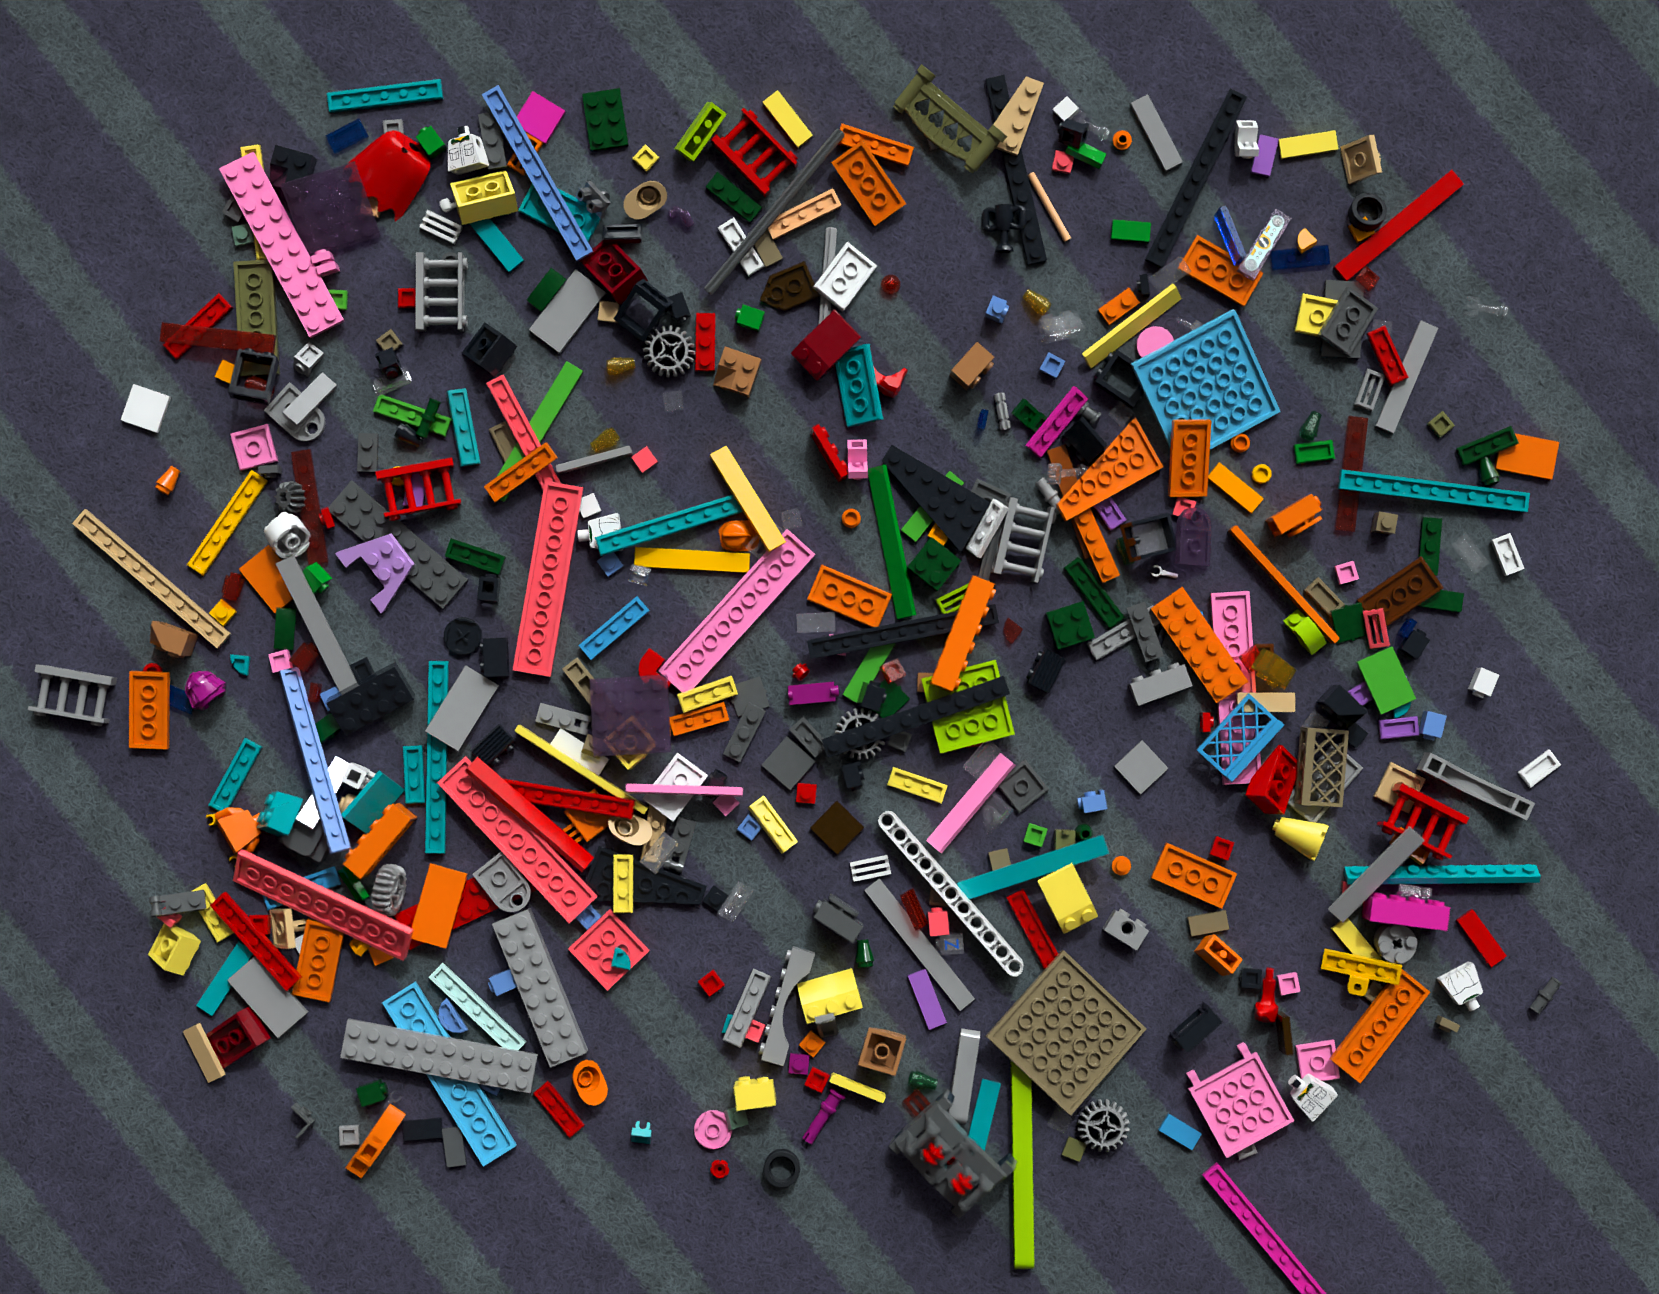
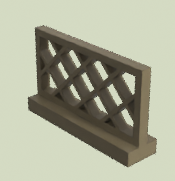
[1294,727,1349,807]

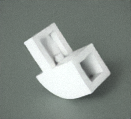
[1235,120,1259,159]
[341,762,376,789]

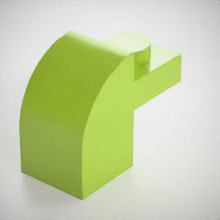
[1283,609,1327,655]

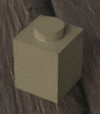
[1371,511,1398,535]

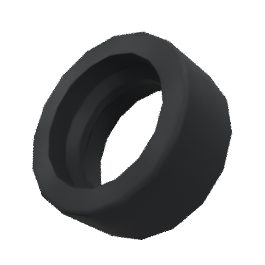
[1348,193,1387,232]
[764,1149,800,1188]

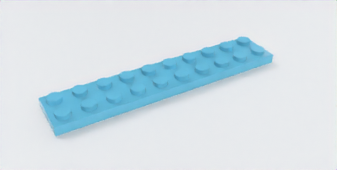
[382,981,517,1166]

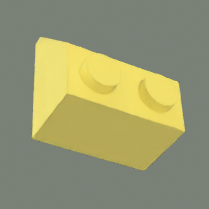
[148,923,201,976]

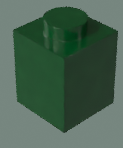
[356,1079,388,1107]

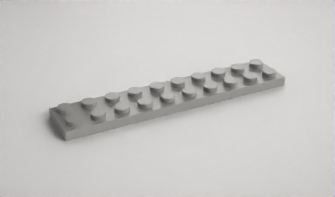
[340,1019,538,1093]

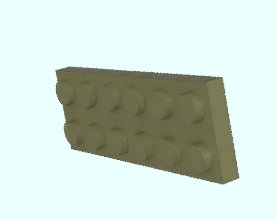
[233,260,280,377]

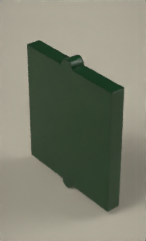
[1330,602,1367,643]
[873,676,910,718]

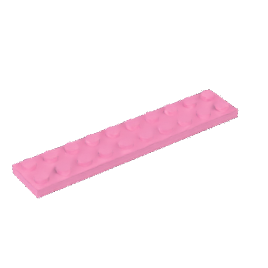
[219,152,344,338]
[658,529,816,692]
[1210,591,1261,785]

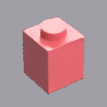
[927,907,949,936]

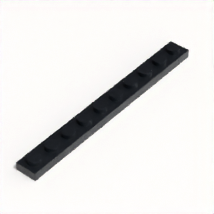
[985,75,1047,265]
[1145,88,1247,268]
[807,604,999,660]
[821,676,1010,758]

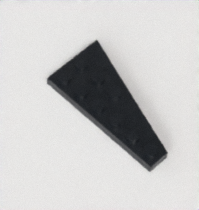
[882,445,990,552]
[585,846,707,904]

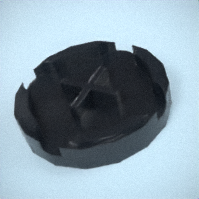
[444,617,482,655]

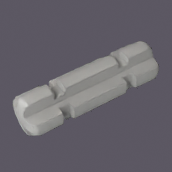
[994,393,1011,430]

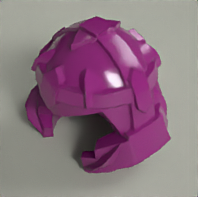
[185,671,226,711]

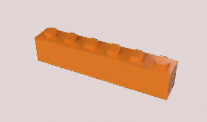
[930,575,996,692]

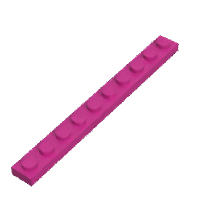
[1202,1162,1326,1294]

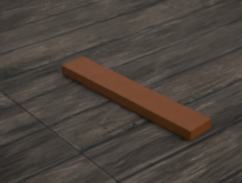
[1046,444,1090,559]

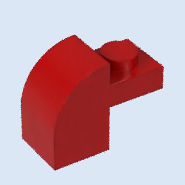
[639,648,672,690]

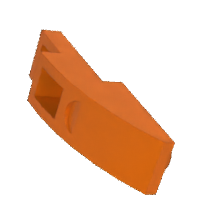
[346,1104,406,1178]

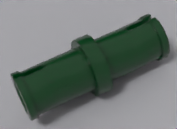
[416,398,441,438]

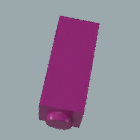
[788,682,839,705]

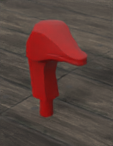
[874,367,908,398]
[1255,967,1278,1022]

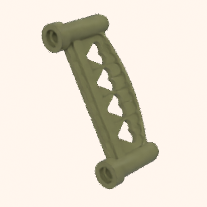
[893,64,1008,174]

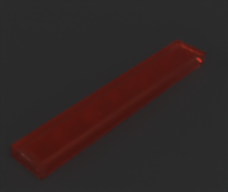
[160,322,276,354]
[1335,416,1368,532]
[291,449,329,565]

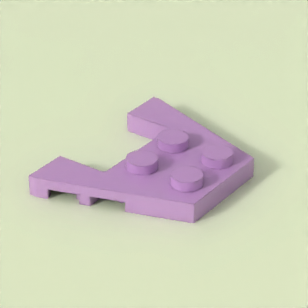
[335,533,415,613]

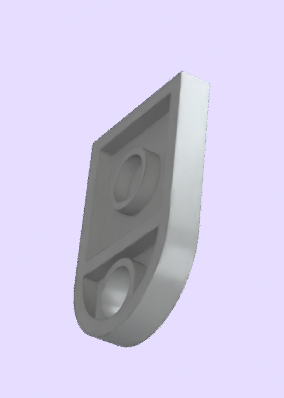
[264,382,325,442]
[472,851,531,912]

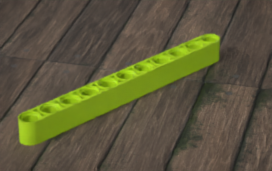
[1011,1061,1034,1269]

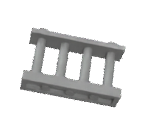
[416,252,468,332]
[991,497,1056,583]
[28,664,117,726]

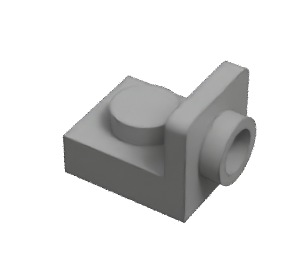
[293,342,324,376]

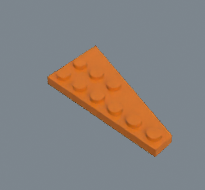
[1056,417,1163,521]

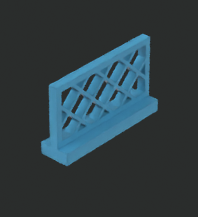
[1196,693,1284,782]

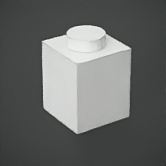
[1468,668,1499,698]

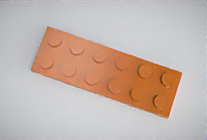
[1150,587,1249,703]
[1329,969,1430,1084]

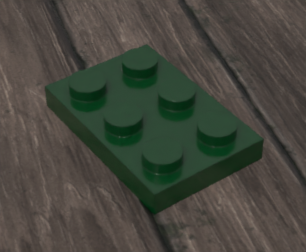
[582,88,629,152]

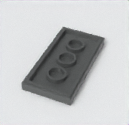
[1321,280,1364,359]

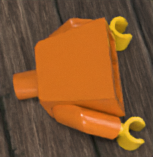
[206,807,261,867]

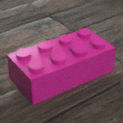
[1362,892,1450,931]

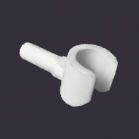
[440,198,456,212]
[1151,565,1178,579]

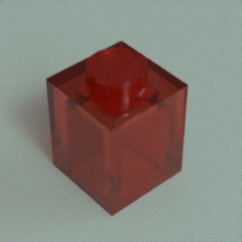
[289,642,321,673]

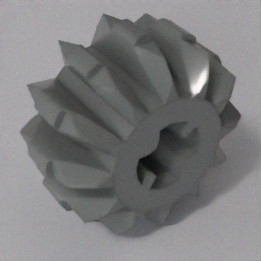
[274,481,307,514]

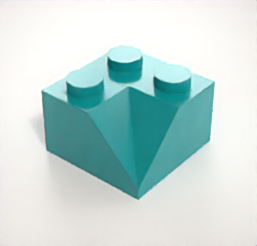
[257,791,304,837]

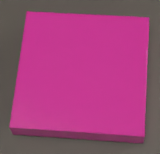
[517,91,566,144]

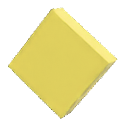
[632,144,660,172]

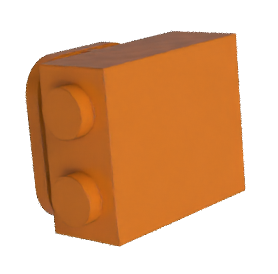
[1265,494,1322,537]

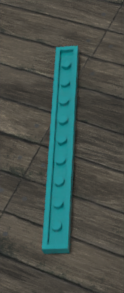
[1338,469,1530,513]
[425,661,449,853]
[1344,864,1541,885]

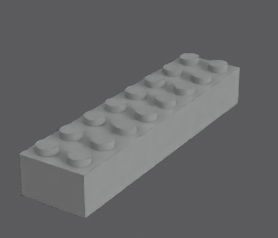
[492,907,588,1068]

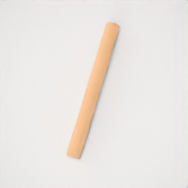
[1028,172,1071,242]

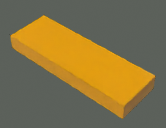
[1208,462,1264,514]

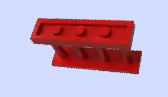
[711,108,798,198]
[375,457,461,521]
[1377,783,1469,861]

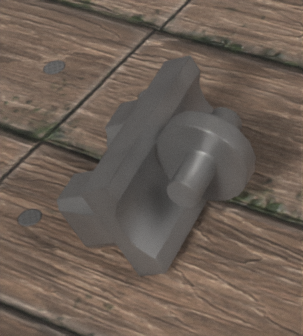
[576,181,611,218]

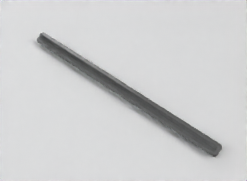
[704,128,845,295]

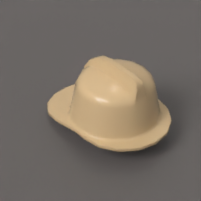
[624,181,667,219]
[608,814,653,846]

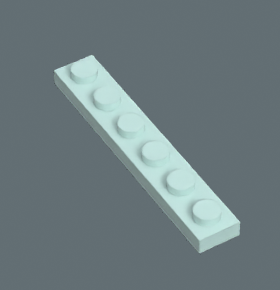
[429,963,526,1050]

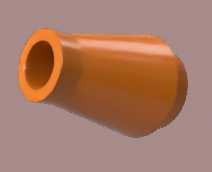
[155,466,181,495]

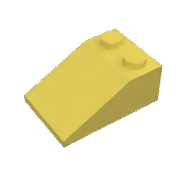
[1038,863,1098,934]

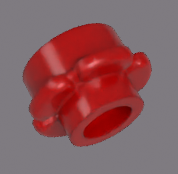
[792,663,810,681]
[710,1160,729,1179]

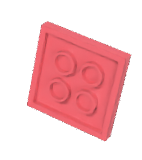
[568,909,650,991]

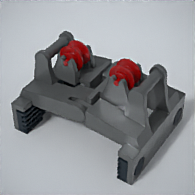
[889,1089,1017,1218]

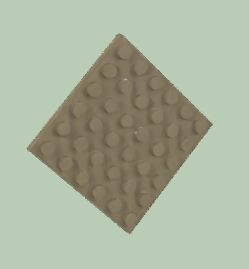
[986,950,1146,1116]

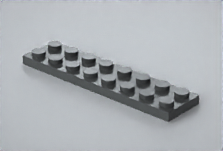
[329,480,468,609]

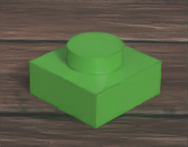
[1023,823,1048,847]

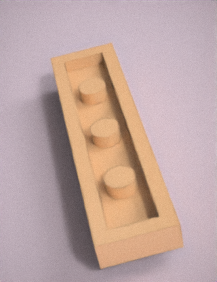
[768,188,842,240]

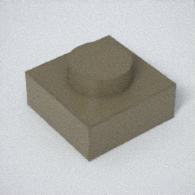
[581,734,605,759]
[1435,1015,1460,1033]

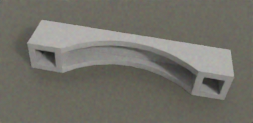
[1417,752,1535,821]
[759,946,815,1066]

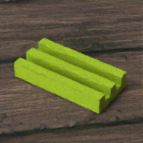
[936,583,969,614]

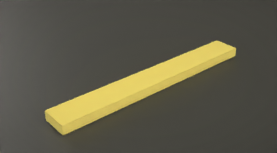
[515,725,649,814]

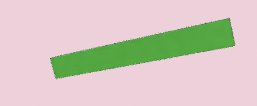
[497,361,584,502]

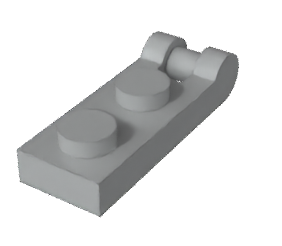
[536,703,592,735]

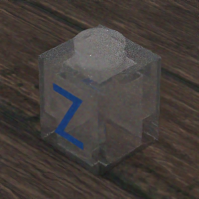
[935,932,964,955]

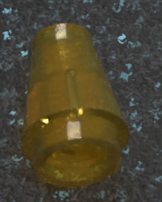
[1023,289,1052,316]
[606,357,635,376]
[590,427,620,453]

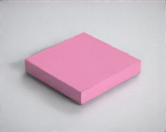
[230,424,278,471]
[1295,1039,1340,1081]

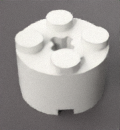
[264,512,311,558]

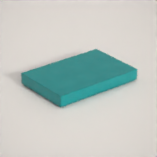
[341,770,405,834]

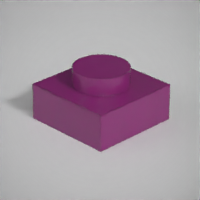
[789,1053,809,1075]

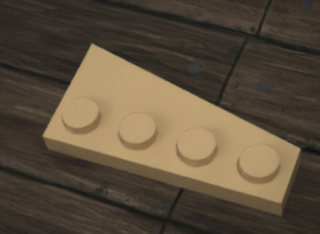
[993,77,1044,156]

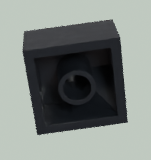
[270,145,317,196]
[1317,685,1368,728]

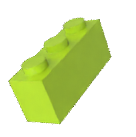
[674,102,727,161]

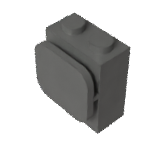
[279,807,329,862]
[813,894,863,943]

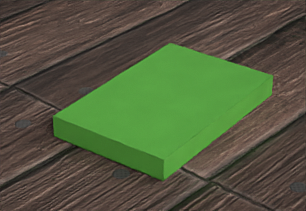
[1356,646,1416,715]

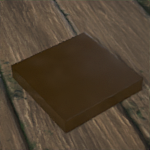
[810,800,864,855]
[1276,1011,1294,1056]

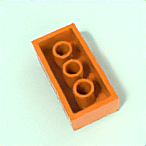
[343,803,417,879]

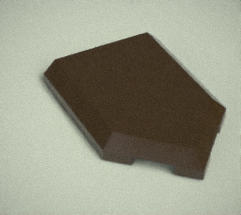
[759,261,820,311]

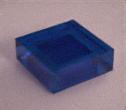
[976,409,989,431]
[1397,618,1417,638]

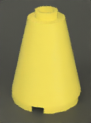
[1272,817,1329,861]

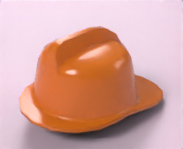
[719,520,760,551]
[572,1060,608,1106]

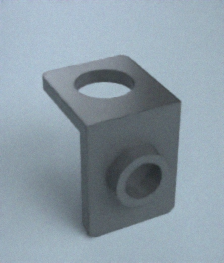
[291,1102,315,1139]

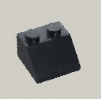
[462,322,518,377]
[1062,417,1108,464]

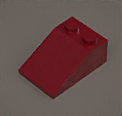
[579,241,648,305]
[791,310,861,380]
[206,1006,271,1069]

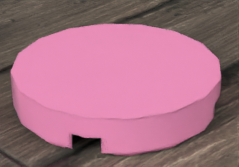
[1136,326,1174,358]
[694,1110,732,1149]

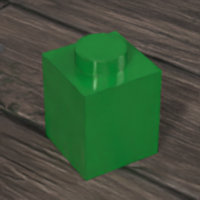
[416,126,447,159]
[735,304,765,332]
[302,562,332,594]

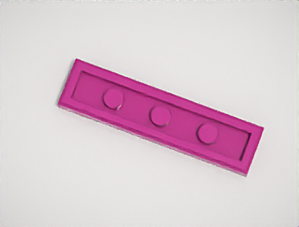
[1025,386,1088,458]

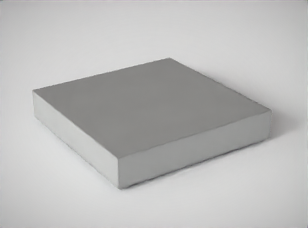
[1114,740,1168,794]

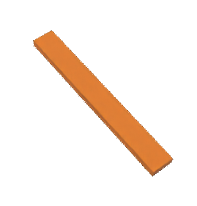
[1228,525,1340,644]

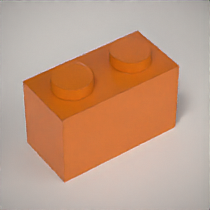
[1194,934,1243,976]

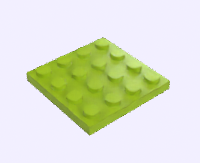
[921,660,1015,753]

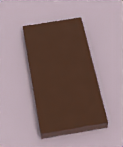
[1357,556,1444,631]

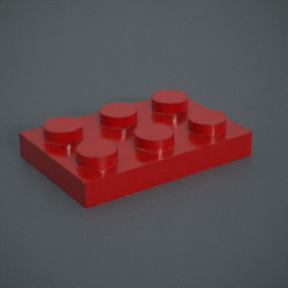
[810,424,849,483]

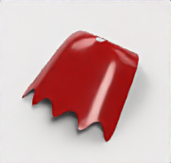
[344,130,430,221]

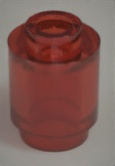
[244,375,275,398]
[221,572,245,601]

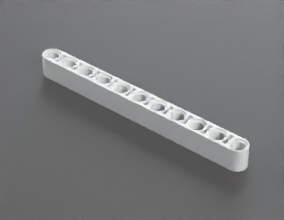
[878,811,1024,976]

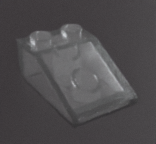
[1037,311,1085,345]

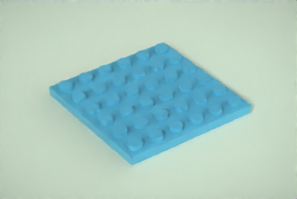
[1131,309,1281,449]

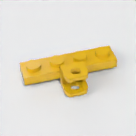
[1321,949,1402,996]

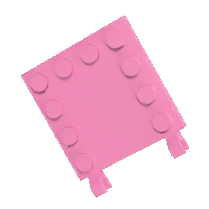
[1186,1042,1294,1158]

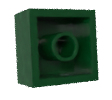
[907,537,961,592]
[1045,601,1095,650]

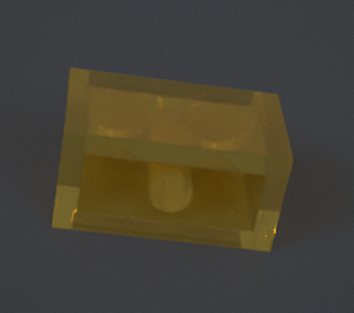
[1251,648,1296,690]

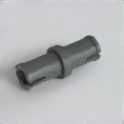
[1530,976,1562,1014]

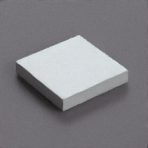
[121,384,171,433]

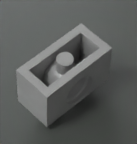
[1102,908,1149,950]

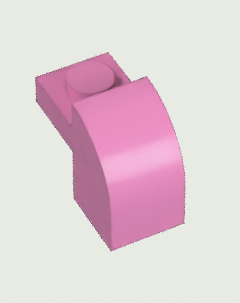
[847,440,868,480]

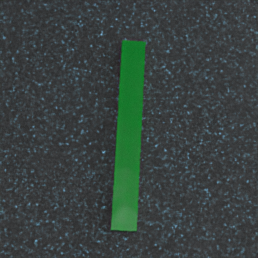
[868,465,916,619]

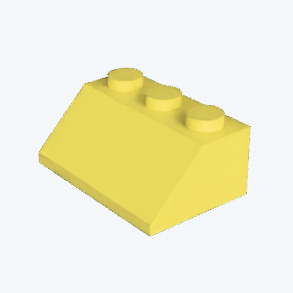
[450,170,518,225]
[797,968,863,1024]

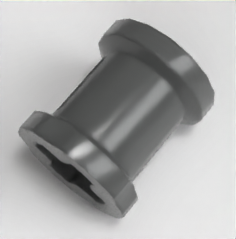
[1076,402,1102,426]

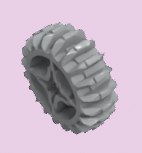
[643,325,695,378]
[835,708,885,760]
[372,864,407,916]
[1078,1099,1130,1152]

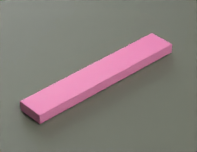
[926,753,1016,854]
[626,784,743,797]

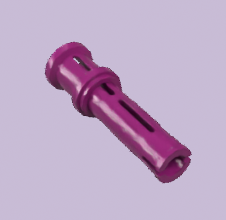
[802,1087,845,1144]

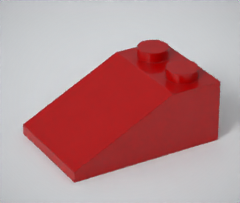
[1246,745,1298,814]

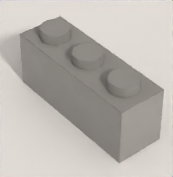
[1128,662,1192,706]

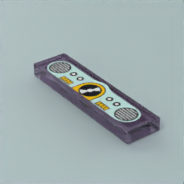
[1237,208,1292,281]

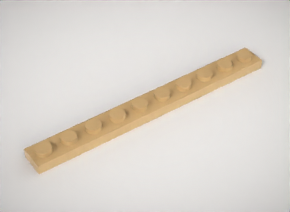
[72,509,231,649]

